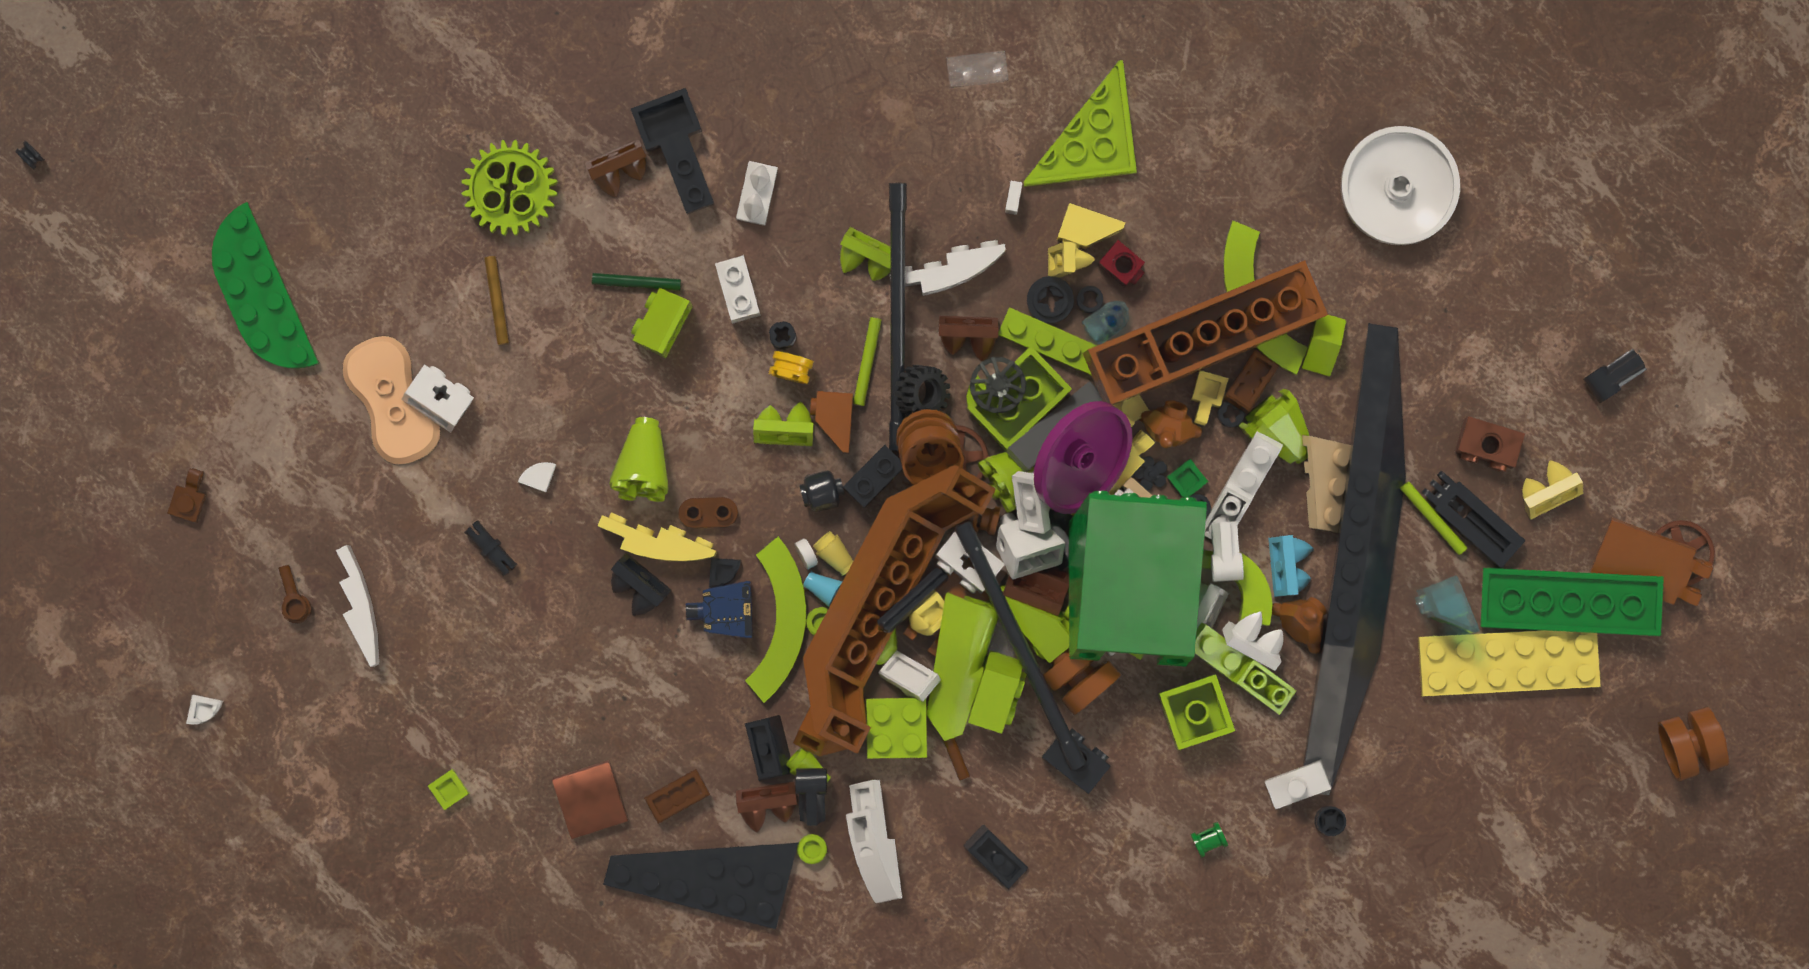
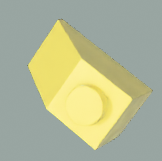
[1057,203,1125,249]

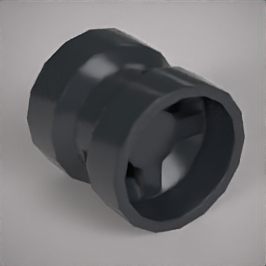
[1314,806,1346,836]

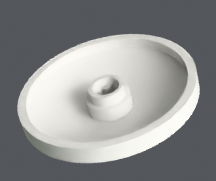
[1341,126,1460,245]

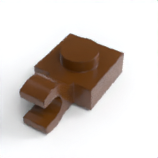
[167,468,206,522]

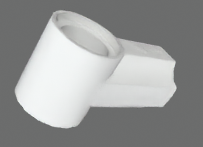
[1211,522,1244,582]

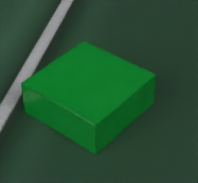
[1166,459,1208,498]

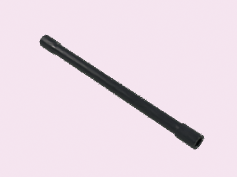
[889,183,907,451]
[954,521,1087,771]

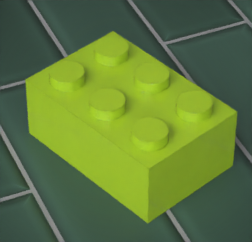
[966,346,1072,451]

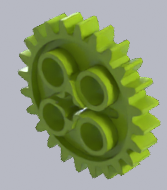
[462,140,558,236]

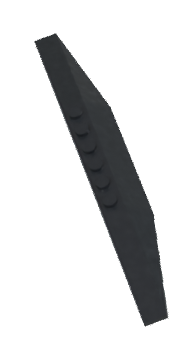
[1303,323,1406,796]

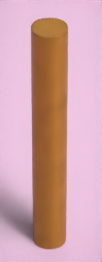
[484,256,509,345]

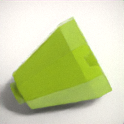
[1239,389,1310,464]

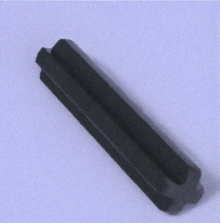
[877,568,949,633]

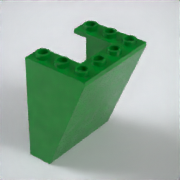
[1068,491,1207,667]

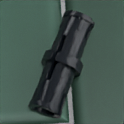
[464,520,518,577]

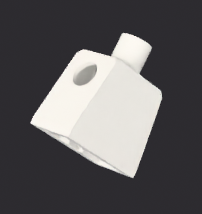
[996,512,1065,579]

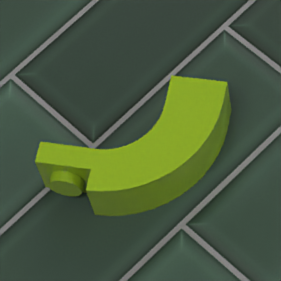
[1202,550,1272,626]

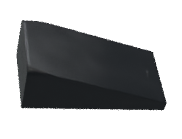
[964,825,1028,889]

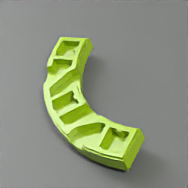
[1223,221,1308,375]
[745,536,806,703]

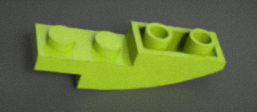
[1195,622,1297,715]

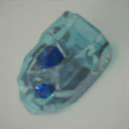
[1081,301,1129,345]

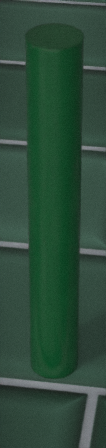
[592,273,681,291]

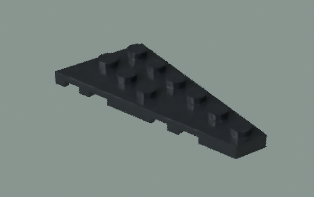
[603,842,798,929]

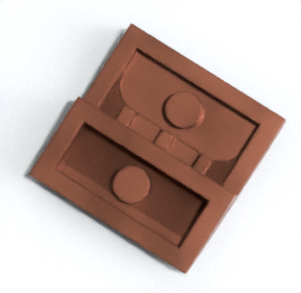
[1003,567,1069,616]
[552,760,628,839]

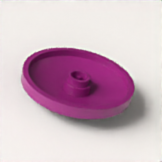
[1034,401,1132,514]

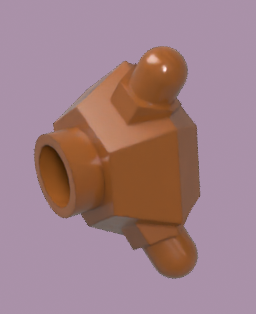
[1139,400,1202,448]
[1272,597,1327,654]

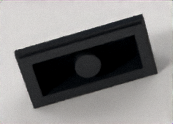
[745,715,791,781]

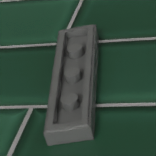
[1006,381,1102,472]

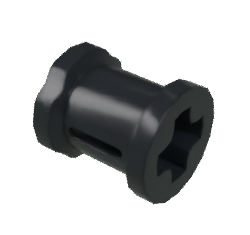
[769,321,796,350]

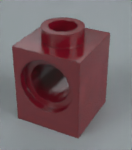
[1098,240,1145,288]

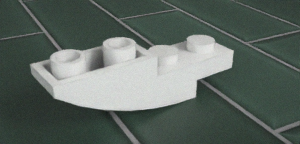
[905,240,1006,296]
[1204,431,1283,539]
[846,780,902,903]

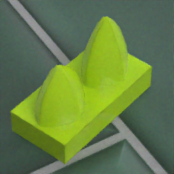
[840,227,890,281]
[753,401,813,446]

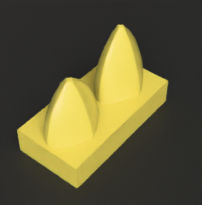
[1048,242,1095,278]
[1522,460,1583,519]

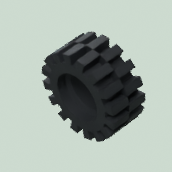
[894,365,950,417]

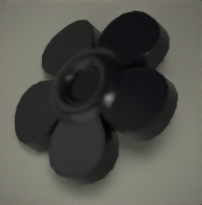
[1133,456,1167,490]

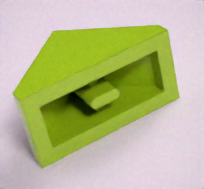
[1301,315,1346,377]

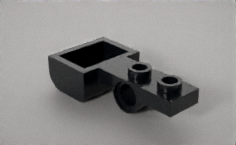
[631,88,714,215]

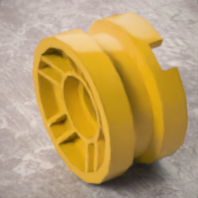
[768,351,814,384]

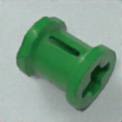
[1190,822,1228,858]

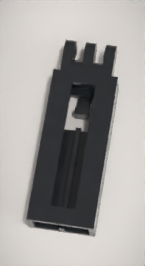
[1421,471,1526,569]

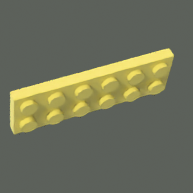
[1418,630,1600,696]

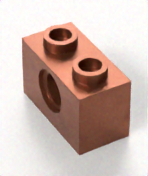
[1454,416,1525,472]

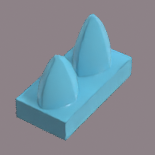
[1268,535,1314,597]

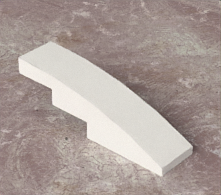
[336,545,379,667]

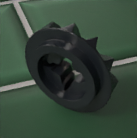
[1027,276,1074,323]

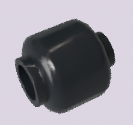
[800,470,845,512]

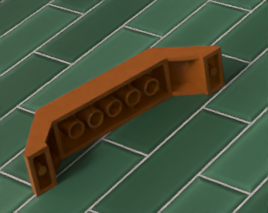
[803,465,996,754]

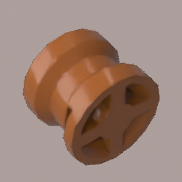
[972,506,1001,536]

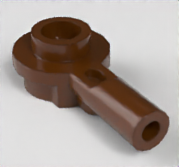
[278,565,312,624]

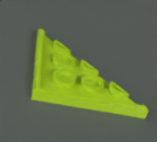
[1023,60,1137,187]

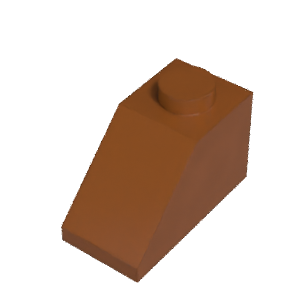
[810,391,853,454]

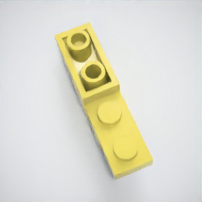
[598,513,717,562]

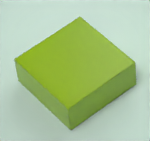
[428,769,470,810]

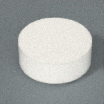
[794,539,818,570]

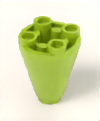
[609,417,669,502]
[978,452,1035,513]

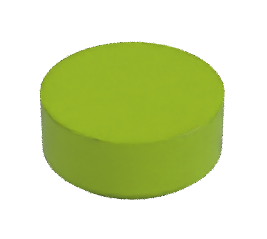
[806,607,828,635]
[797,834,827,864]

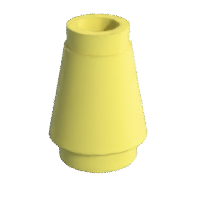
[813,531,853,576]

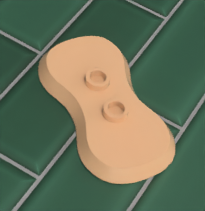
[343,336,440,464]

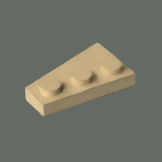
[1302,435,1351,533]

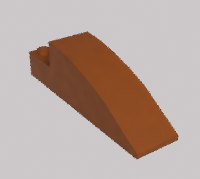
[1083,260,1328,405]

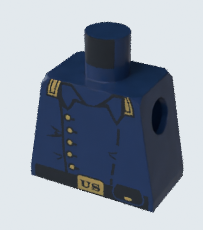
[686,581,753,638]

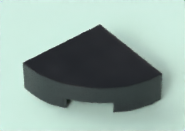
[709,558,741,588]

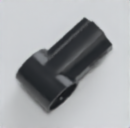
[1583,349,1647,403]
[796,768,827,826]

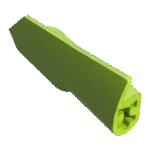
[926,592,999,741]

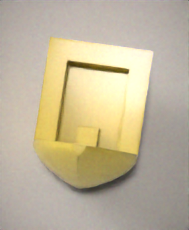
[909,592,944,636]

